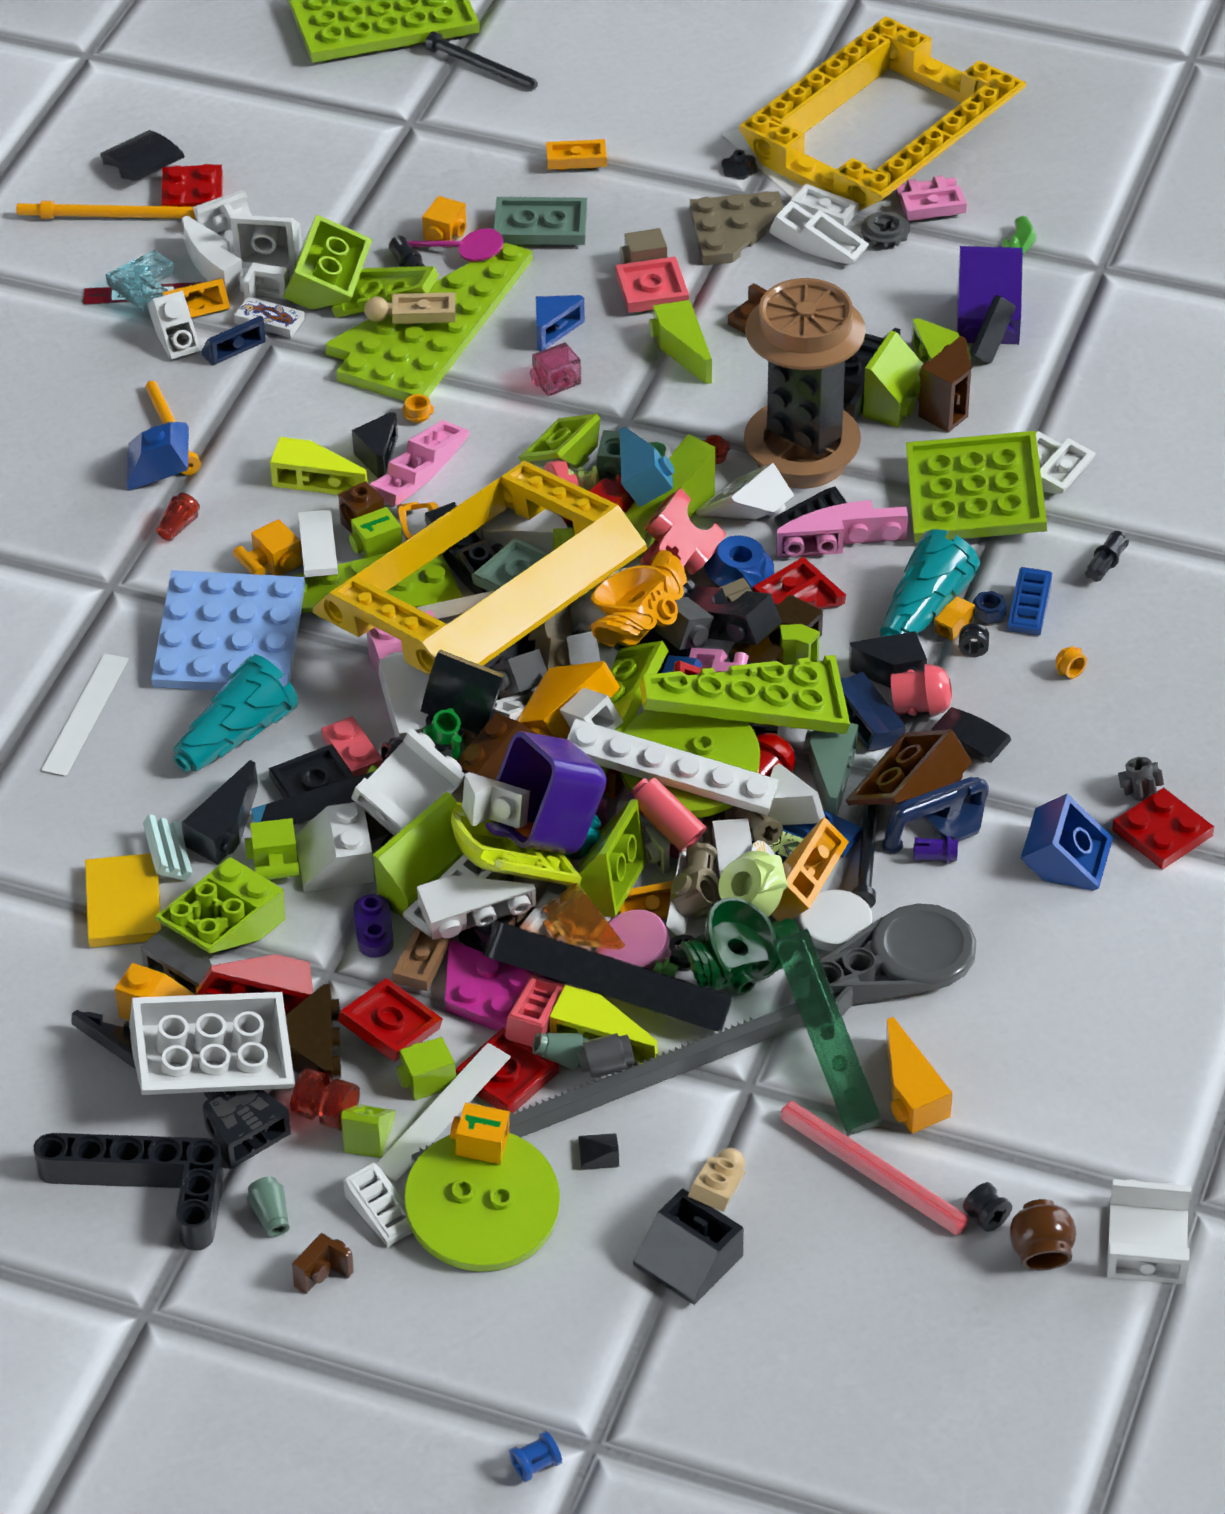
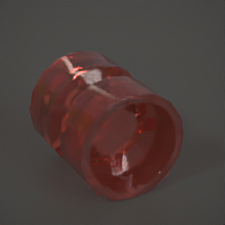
[290,1068,360,1131]

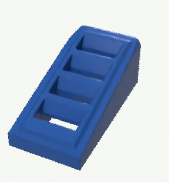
[1007,567,1052,636]

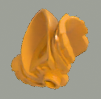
[589,550,687,647]

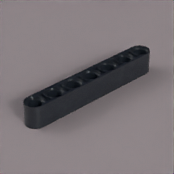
[483,920,733,1032]

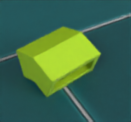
[780,624,820,665]

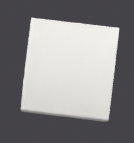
[1036,431,1096,494]

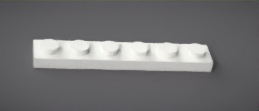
[567,719,779,816]

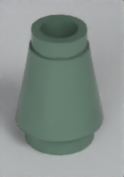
[532,1032,589,1070]
[247,1177,290,1237]

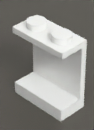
[351,728,465,836]
[1107,1179,1191,1285]

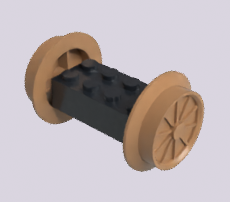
[744,278,865,489]

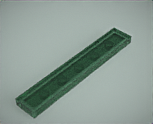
[773,928,883,1136]

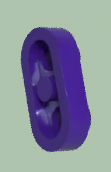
[354,894,394,958]

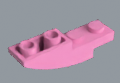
[776,500,908,558]

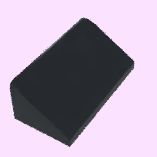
[970,295,1016,363]

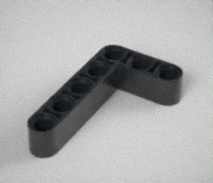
[33,1133,224,1251]

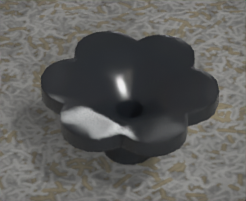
[721,150,758,180]

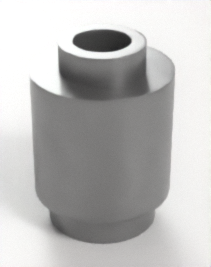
[577,1033,635,1078]

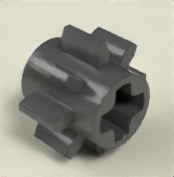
[1118,757,1164,801]

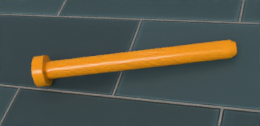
[145,380,201,475]

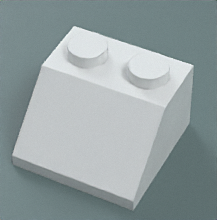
[295,802,375,892]

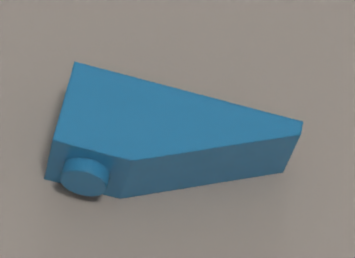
[619,426,675,507]

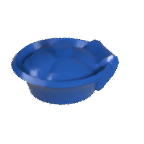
[704,535,774,592]

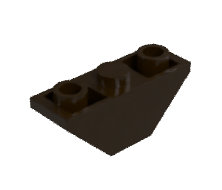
[286,984,341,1094]

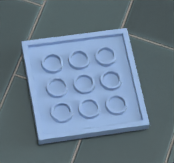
[151,570,305,691]

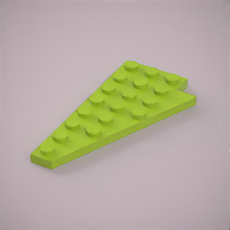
[325,243,533,401]

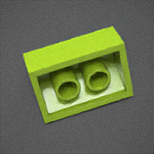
[283,214,373,310]
[373,792,464,922]
[567,799,647,917]

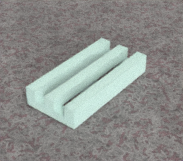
[143,814,193,881]

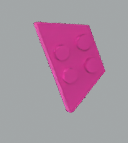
[445,940,565,1031]

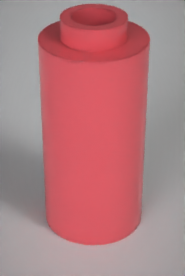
[630,778,707,853]

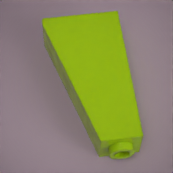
[625,434,715,558]

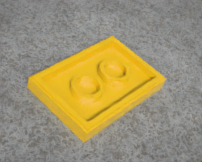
[85,853,162,948]

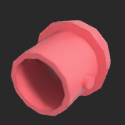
[891,664,952,717]

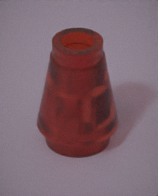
[156,492,200,541]

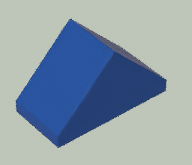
[536,295,585,352]

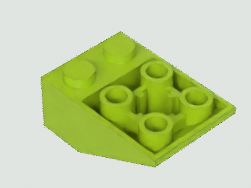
[155,857,285,953]

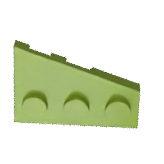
[331,266,439,318]

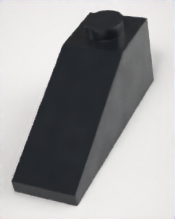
[182,760,258,865]

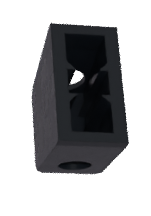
[202,1090,291,1169]

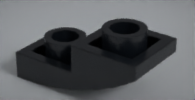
[931,707,1011,763]

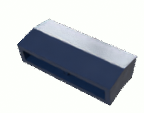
[840,672,906,750]

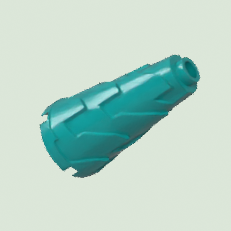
[879,529,981,637]
[173,654,299,772]

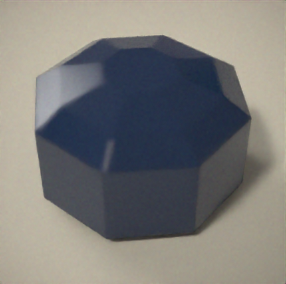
[973,591,1007,623]

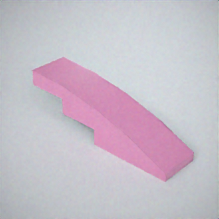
[369,420,469,507]

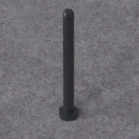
[425,31,538,90]
[851,804,878,908]

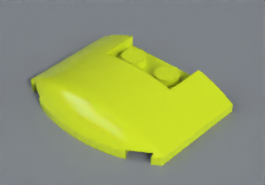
[451,802,582,886]

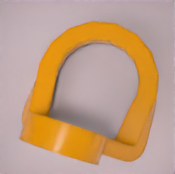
[397,502,438,540]

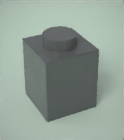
[653,597,713,650]
[488,649,547,699]

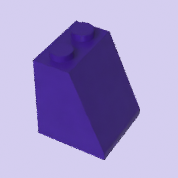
[957,246,1023,345]

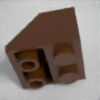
[918,336,971,433]

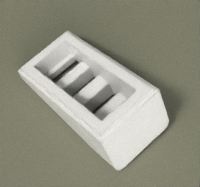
[344,1163,412,1247]

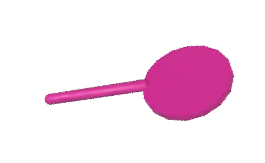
[408,228,503,262]

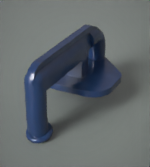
[882,777,989,854]

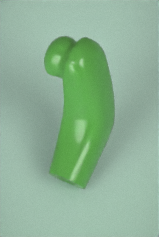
[1002,216,1036,254]

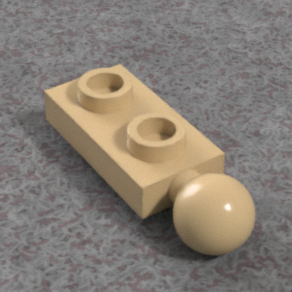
[364,292,456,324]
[688,1148,746,1212]

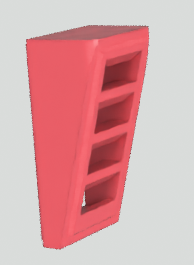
[505,975,565,1047]

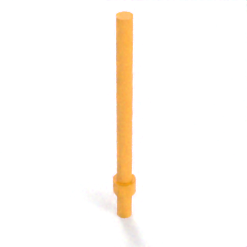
[16,201,196,219]

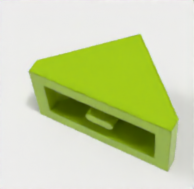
[341,1104,396,1159]

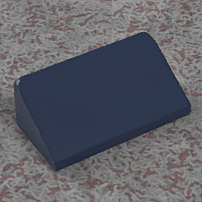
[201,315,266,366]

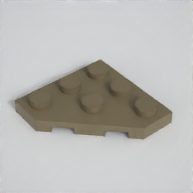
[690,191,783,265]

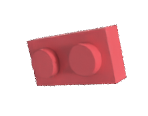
[321,716,383,777]

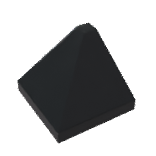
[578,1133,619,1169]

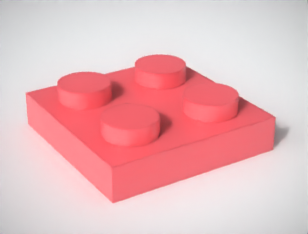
[615,256,689,313]

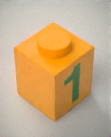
[450,1102,510,1164]

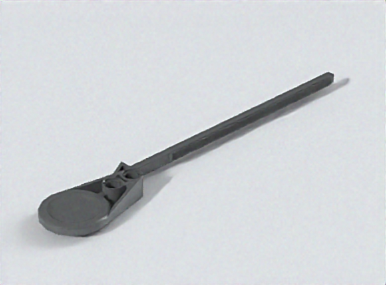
[411,903,977,1165]

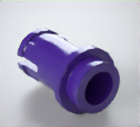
[913,836,958,864]

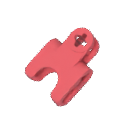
[640,488,726,575]

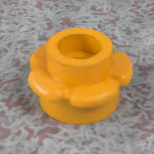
[402,394,434,423]
[1055,646,1087,679]

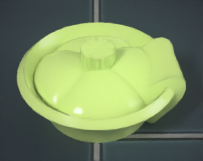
[718,851,788,917]

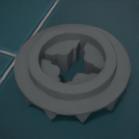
[861,212,910,248]

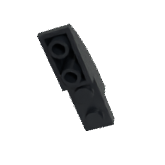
[425,502,495,595]

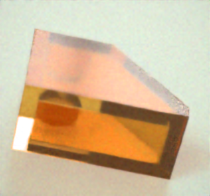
[542,883,626,950]

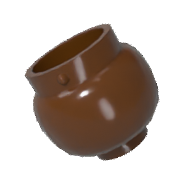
[1010,1199,1076,1271]

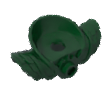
[674,898,800,995]

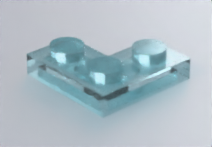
[105,250,174,312]

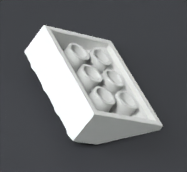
[129,992,295,1095]

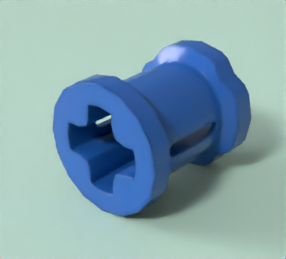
[509,1431,562,1482]

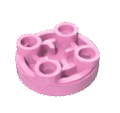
[596,910,671,970]

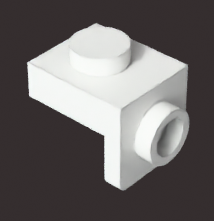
[240,262,289,300]

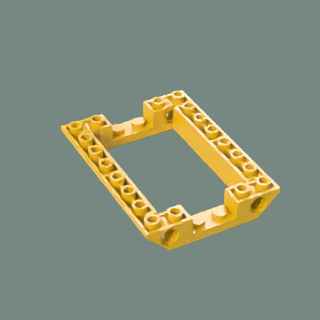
[739,16,1026,212]
[312,460,647,675]

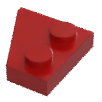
[753,556,846,609]

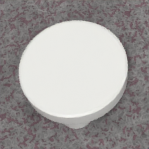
[799,890,872,952]

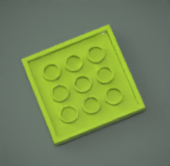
[906,431,1047,543]

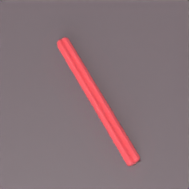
[780,1101,969,1235]

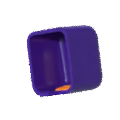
[485,731,607,854]

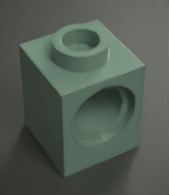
[597,430,621,480]

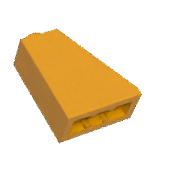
[517,661,620,739]

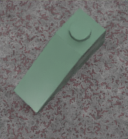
[804,723,858,816]

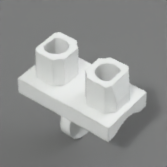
[193,190,252,233]

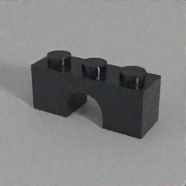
[686,585,782,645]

